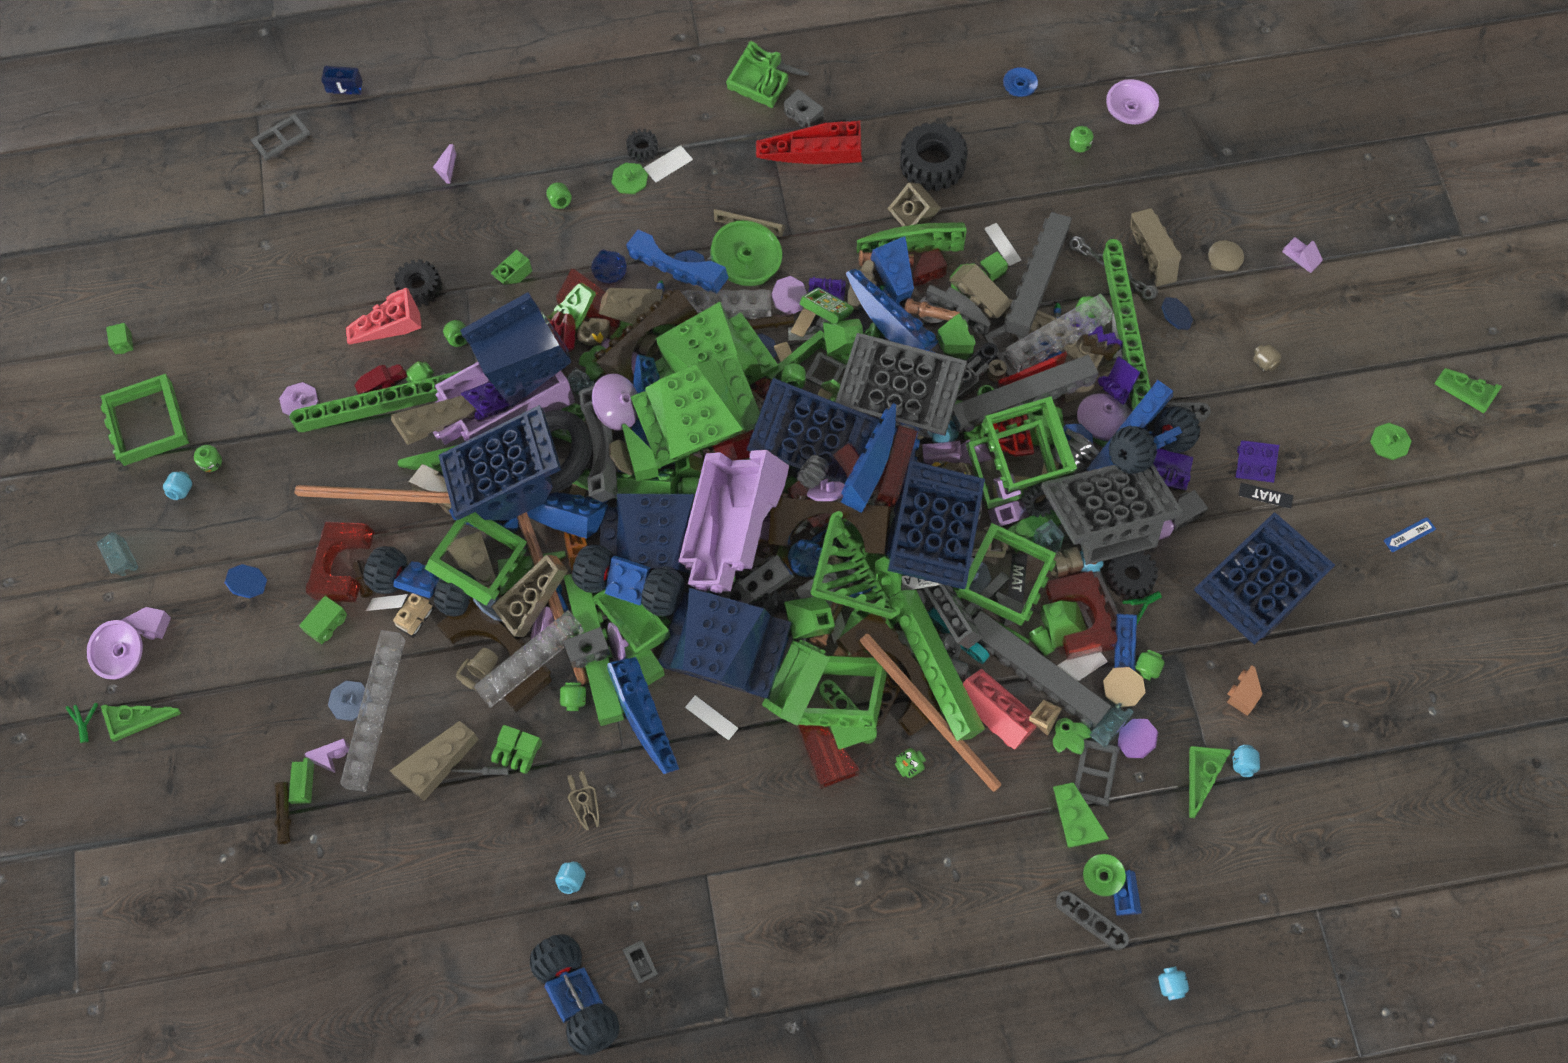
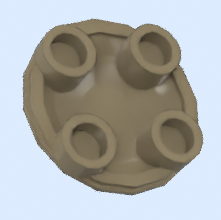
[1208,240,1244,271]

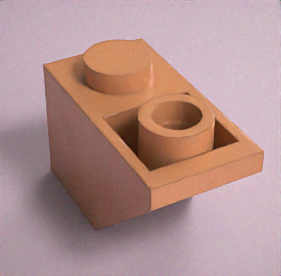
[1227,665,1262,716]

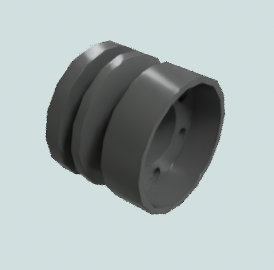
[1051,429,1100,475]

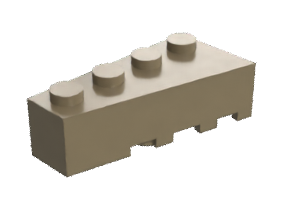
[492,555,568,637]
[390,721,479,801]

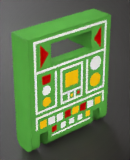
[799,287,854,324]

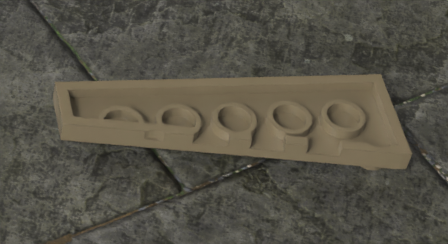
[1002,299,1109,369]
[391,396,477,445]

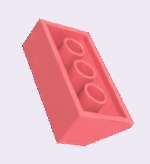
[963,669,1037,750]

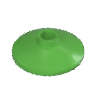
[1083,854,1126,896]

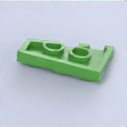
[1434,368,1502,413]

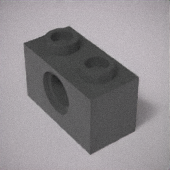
[784,89,824,128]
[563,627,611,668]

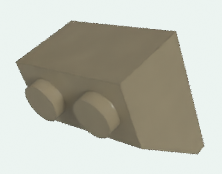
[888,182,941,226]

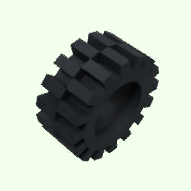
[626,129,658,163]
[1021,481,1054,518]

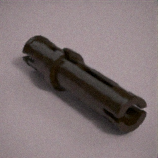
[747,313,795,330]
[275,782,291,845]

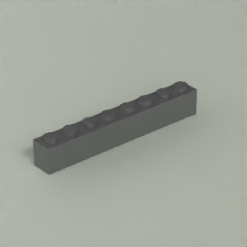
[1005,212,1072,338]
[951,354,1098,433]
[973,611,1111,729]

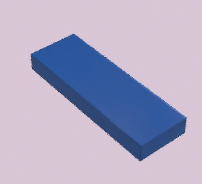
[1114,614,1137,671]

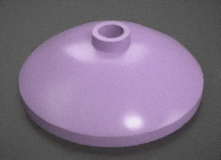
[1106,79,1159,124]
[592,374,638,430]
[1077,393,1132,441]
[87,620,143,680]

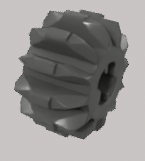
[797,455,829,489]

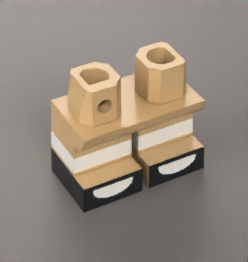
[393,593,434,638]

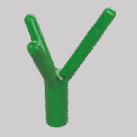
[1122,591,1162,624]
[65,703,98,743]

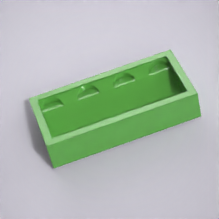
[592,588,671,655]

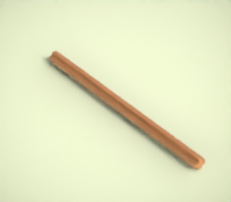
[295,485,451,504]
[517,512,589,685]
[860,633,1002,792]

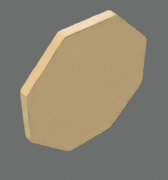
[1103,667,1146,707]

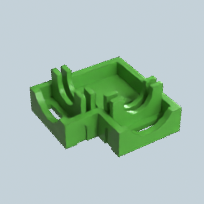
[726,41,788,108]

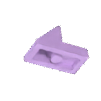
[1282,237,1323,273]
[305,739,351,773]

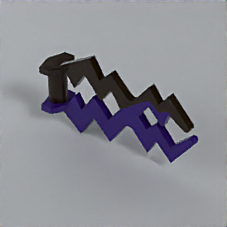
[1063,314,1123,361]

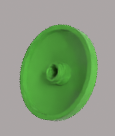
[710,221,782,286]

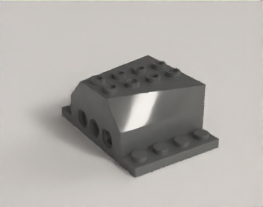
[835,333,967,438]
[1041,464,1183,565]

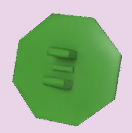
[612,163,648,194]
[1370,423,1412,460]
[874,556,902,598]

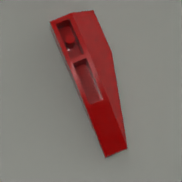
[756,121,862,164]

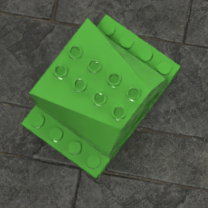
[655,302,779,385]
[631,353,760,467]

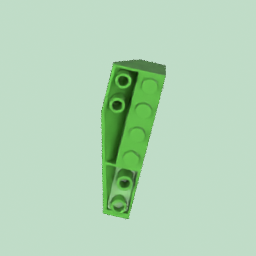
[857,222,966,253]
[573,469,681,499]

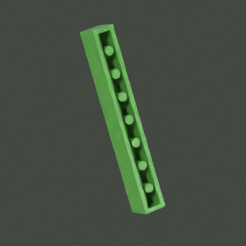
[564,574,624,726]
[888,590,985,741]

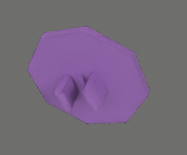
[1117,719,1158,758]

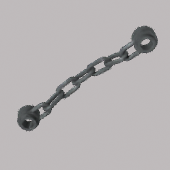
[1069,236,1158,300]

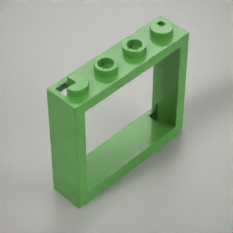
[766,330,849,386]
[100,374,189,466]
[982,397,1077,493]
[965,418,1059,509]
[425,512,527,606]
[957,523,1056,626]
[762,639,830,726]
[798,656,887,729]

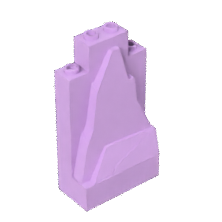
[433,362,575,445]
[679,450,789,594]

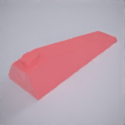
[346,288,422,345]

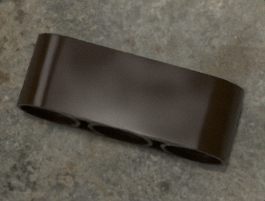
[876,674,902,727]

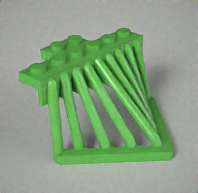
[810,511,904,625]

